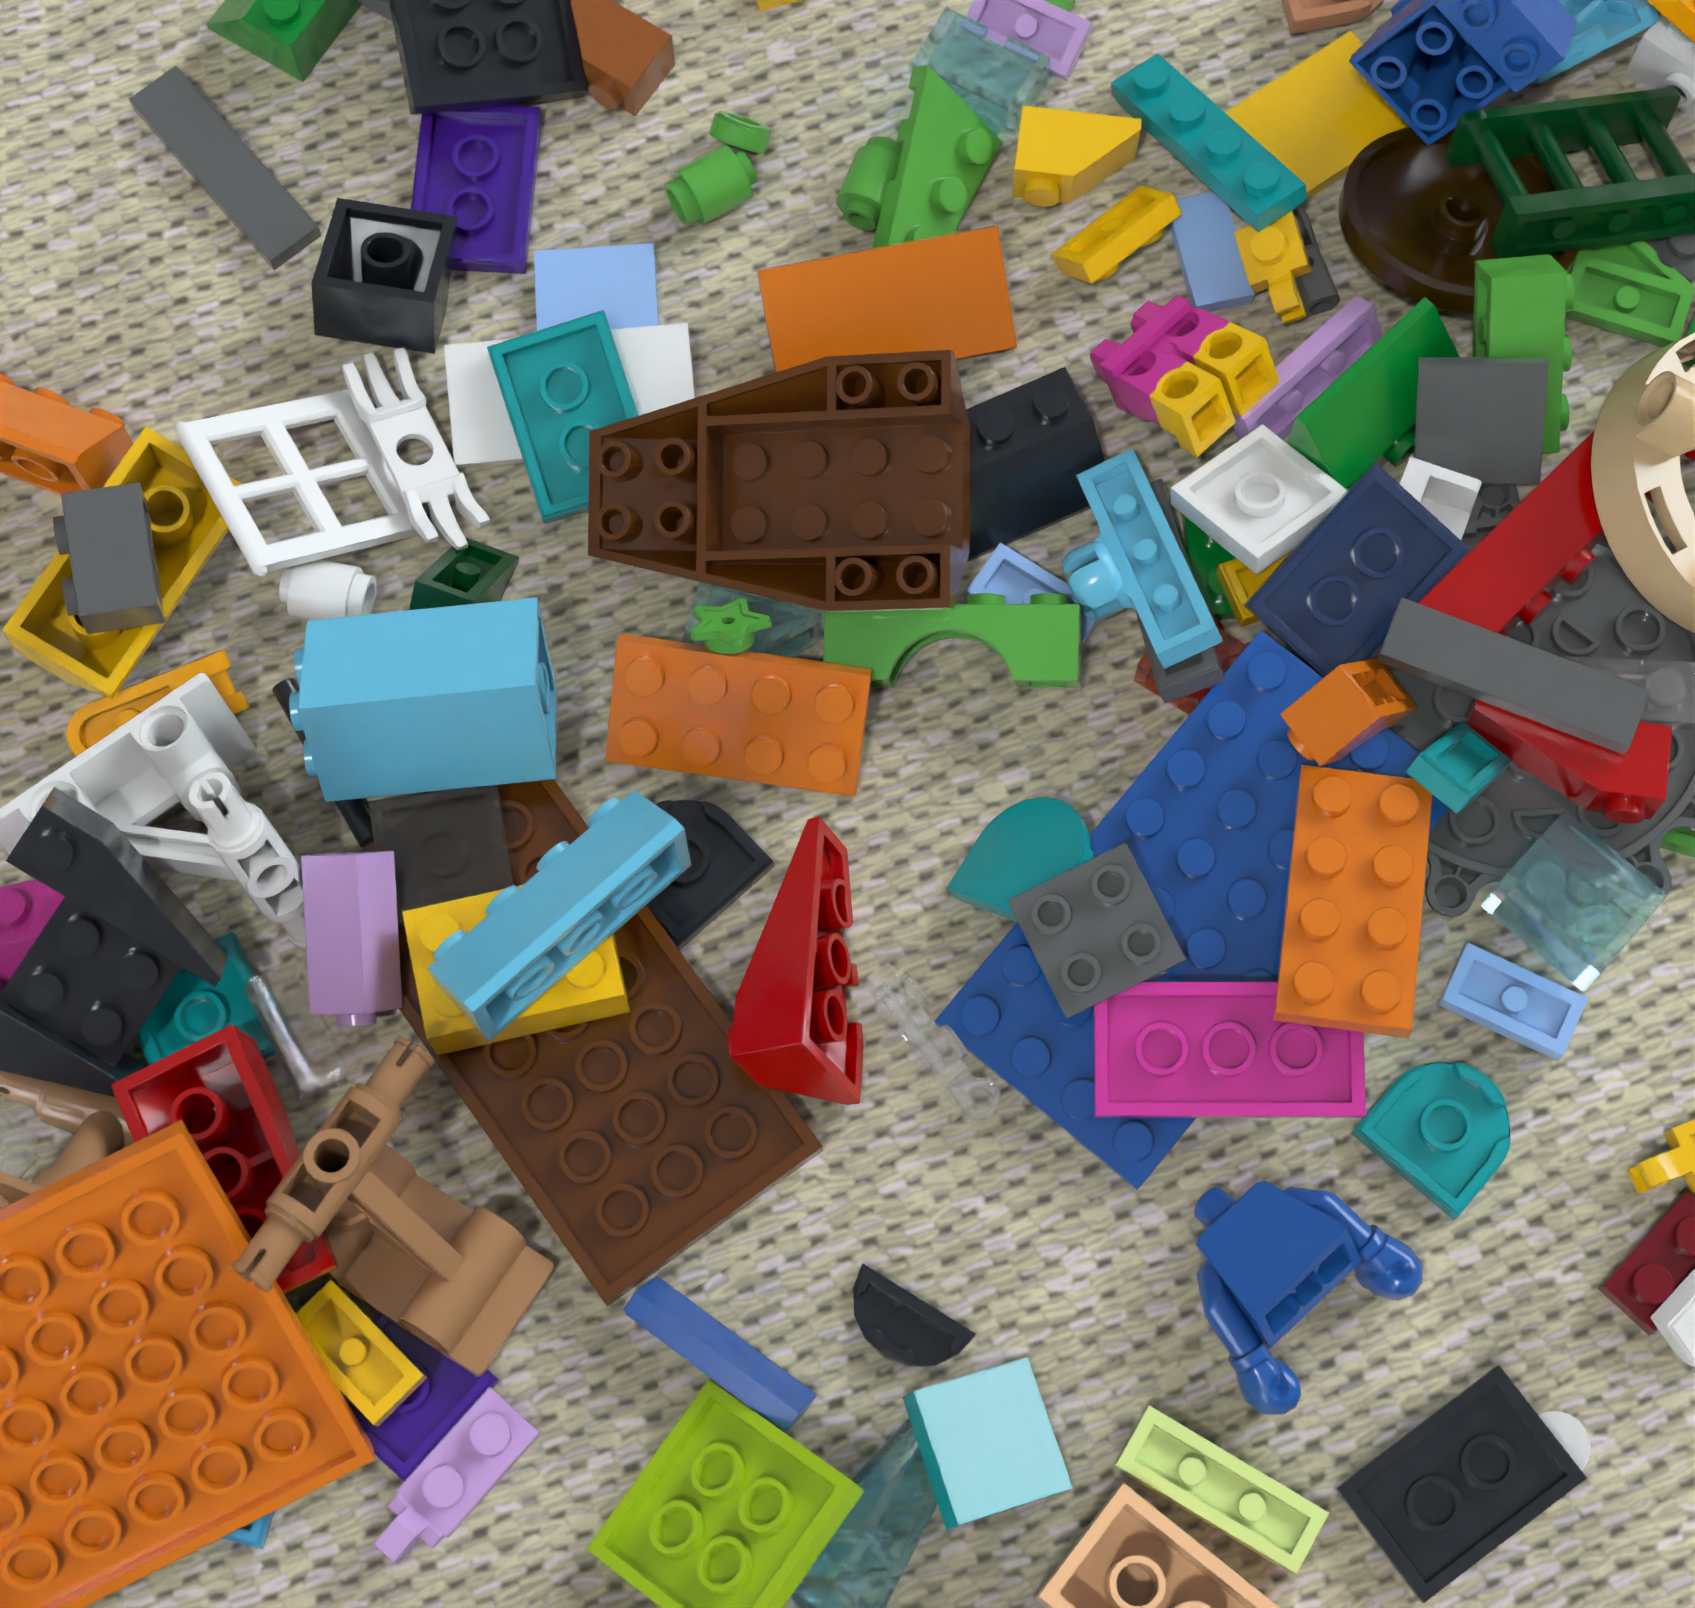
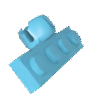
[1062,448,1223,669]

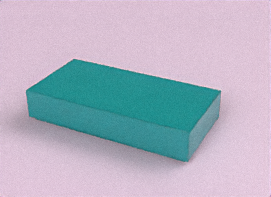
[1406,722,1511,814]

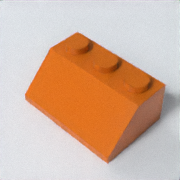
[0,373,133,495]

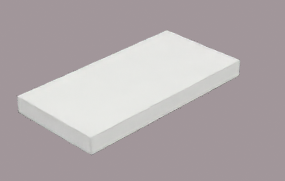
[444,323,695,469]

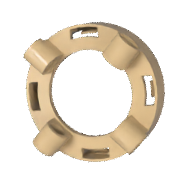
[1591,332,1695,633]

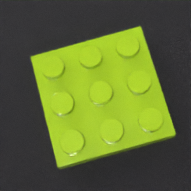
[586,1379,864,1608]

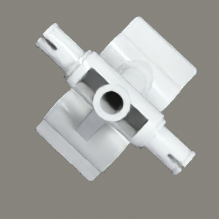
[0,673,306,949]

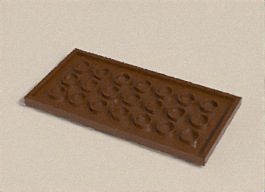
[359,779,823,1307]

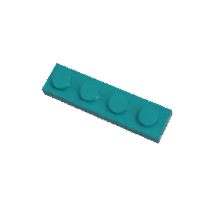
[1111,53,1306,232]

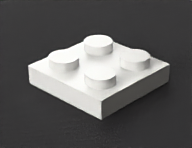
[1170,424,1347,575]

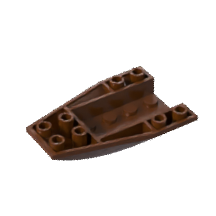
[588,350,970,612]

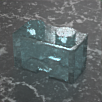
[911,7,1051,141]

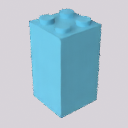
[289,597,557,802]

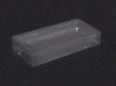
[244,959,363,1101]

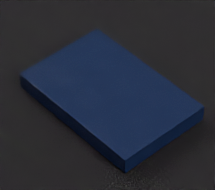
[1243,462,1470,678]

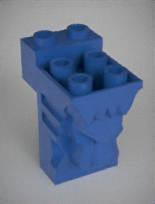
[1349,0,1577,146]

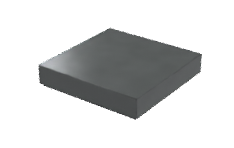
[1413,357,1549,485]

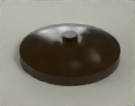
[1338,127,1579,314]

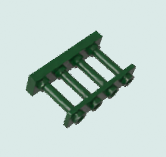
[1445,87,1695,259]

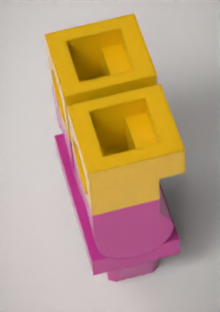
[1090,295,1280,458]

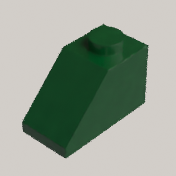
[409,537,519,610]

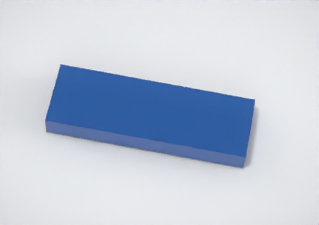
[623,1276,817,1432]

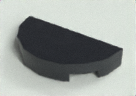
[853,1263,976,1367]

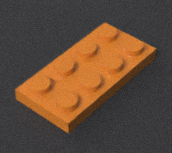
[605,633,873,797]
[1273,765,1432,1038]

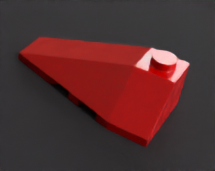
[727,816,864,1105]
[111,1024,338,1294]

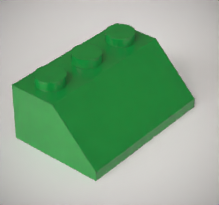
[206,0,362,82]
[1287,297,1460,490]

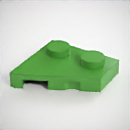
[1565,241,1695,347]

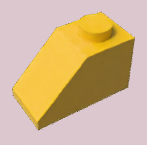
[1012,105,1142,207]

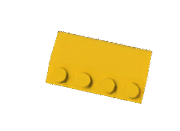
[2,426,248,699]

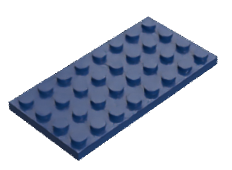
[934,630,1450,1191]

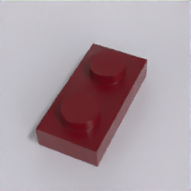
[1598,1190,1695,1335]

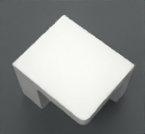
[1400,457,1482,540]

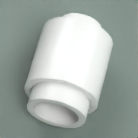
[279,559,377,620]

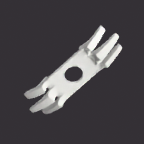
[342,347,490,550]

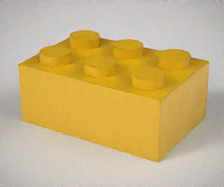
[402,885,630,1055]

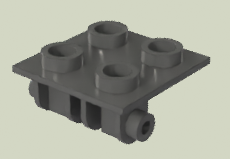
[1007,842,1186,1019]

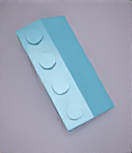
[427,790,691,1042]

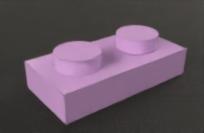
[960,0,1093,81]

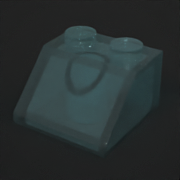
[1481,810,1668,991]

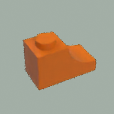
[1280,658,1418,766]

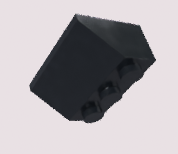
[966,367,1105,562]

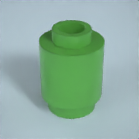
[836,136,903,231]
[664,144,757,227]

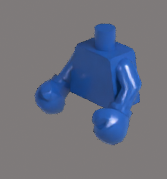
[1194,1181,1423,1415]

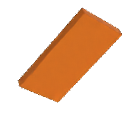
[756,225,1017,373]

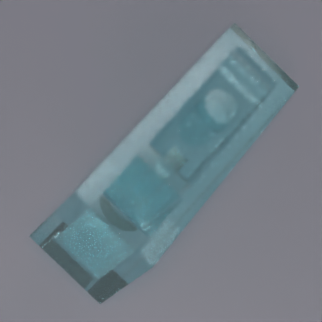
[791,1418,937,1608]

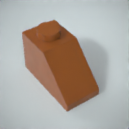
[570,0,675,117]

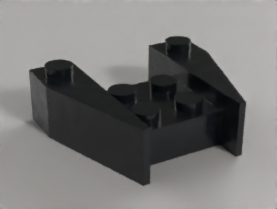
[0,787,228,1097]

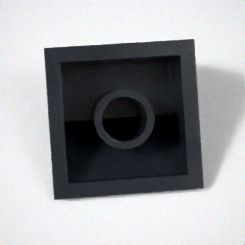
[311,198,457,354]

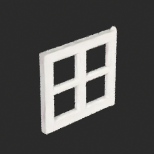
[174,390,418,577]

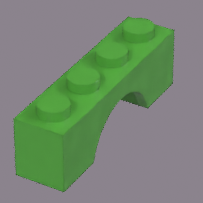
[823,593,1082,689]

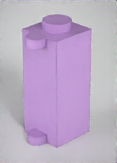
[301,851,402,1026]

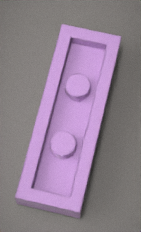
[1233,295,1382,441]

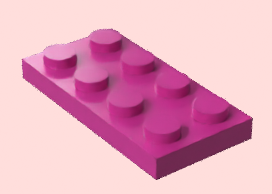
[1093,982,1366,1118]

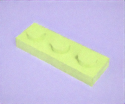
[1114,1406,1329,1575]

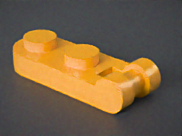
[66,649,249,757]

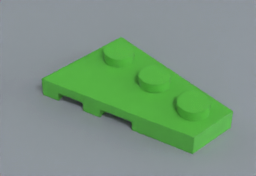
[872,65,1002,248]

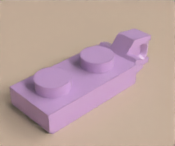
[374,1387,541,1564]

